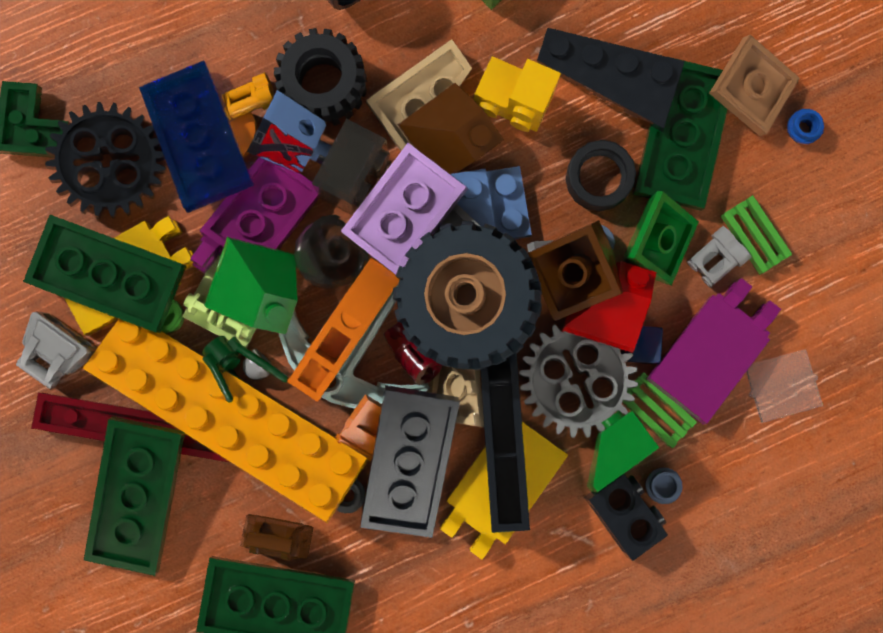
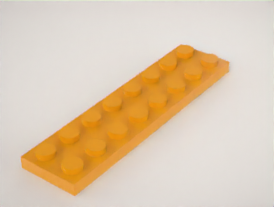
[83,319,368,524]

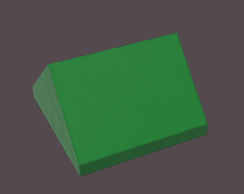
[622,191,699,286]

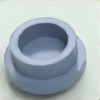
[645,467,683,504]

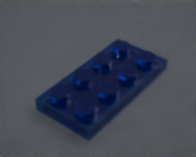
[139,60,254,213]

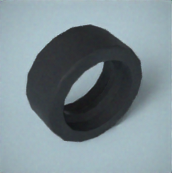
[565,140,636,212]

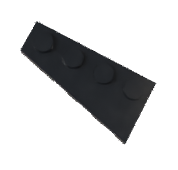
[537,28,685,132]

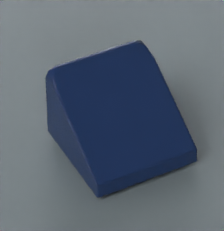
[621,326,663,365]

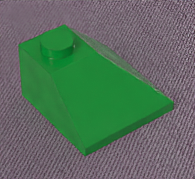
[204,237,298,334]
[587,410,659,492]

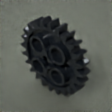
[45,102,166,219]

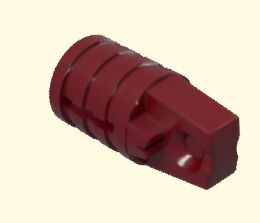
[383,322,442,385]

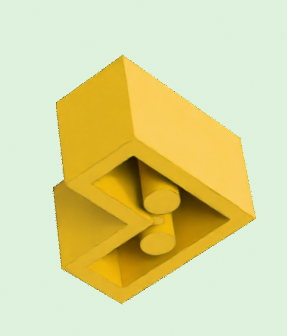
[474,56,561,132]

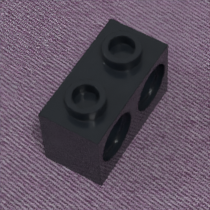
[584,474,668,561]

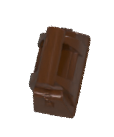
[240,514,314,561]

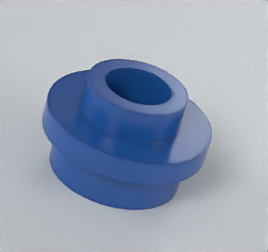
[787,109,824,144]

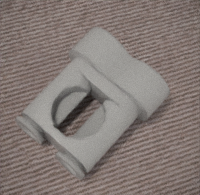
[687,226,751,288]

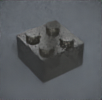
[312,119,392,215]

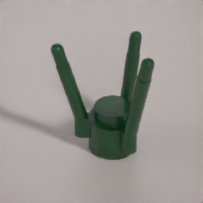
[202,336,289,403]

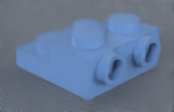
[450,166,532,240]

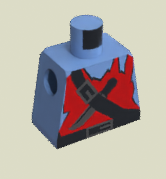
[247,91,338,173]

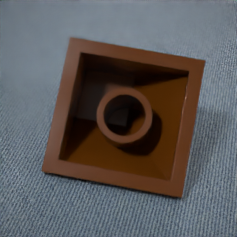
[397,83,504,174]
[528,220,623,321]

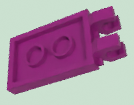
[190,157,323,274]
[646,278,781,425]

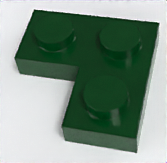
[0,81,71,158]

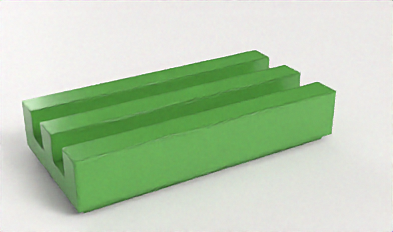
[721,195,792,275]
[622,372,697,448]

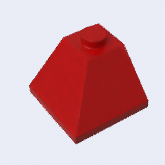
[563,261,657,353]

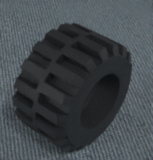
[274,28,367,128]

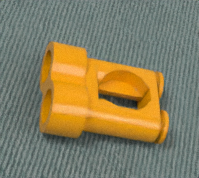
[221,72,274,120]

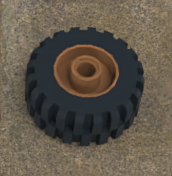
[393,221,542,370]

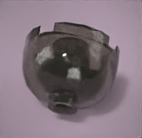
[294,215,368,290]

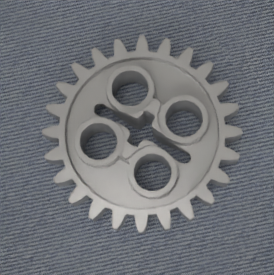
[520,325,638,438]

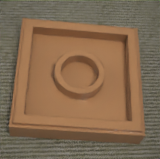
[709,35,800,136]

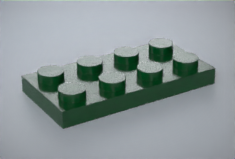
[633,57,728,211]
[23,215,186,333]
[84,416,185,576]
[196,556,355,633]

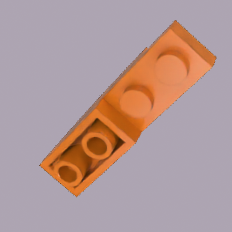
[287,257,400,402]

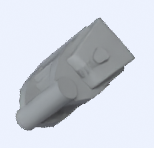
[16,312,97,390]

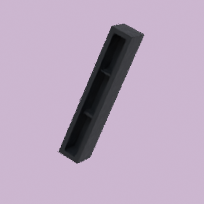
[480,353,530,533]

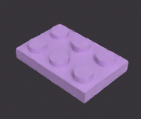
[341,143,468,274]

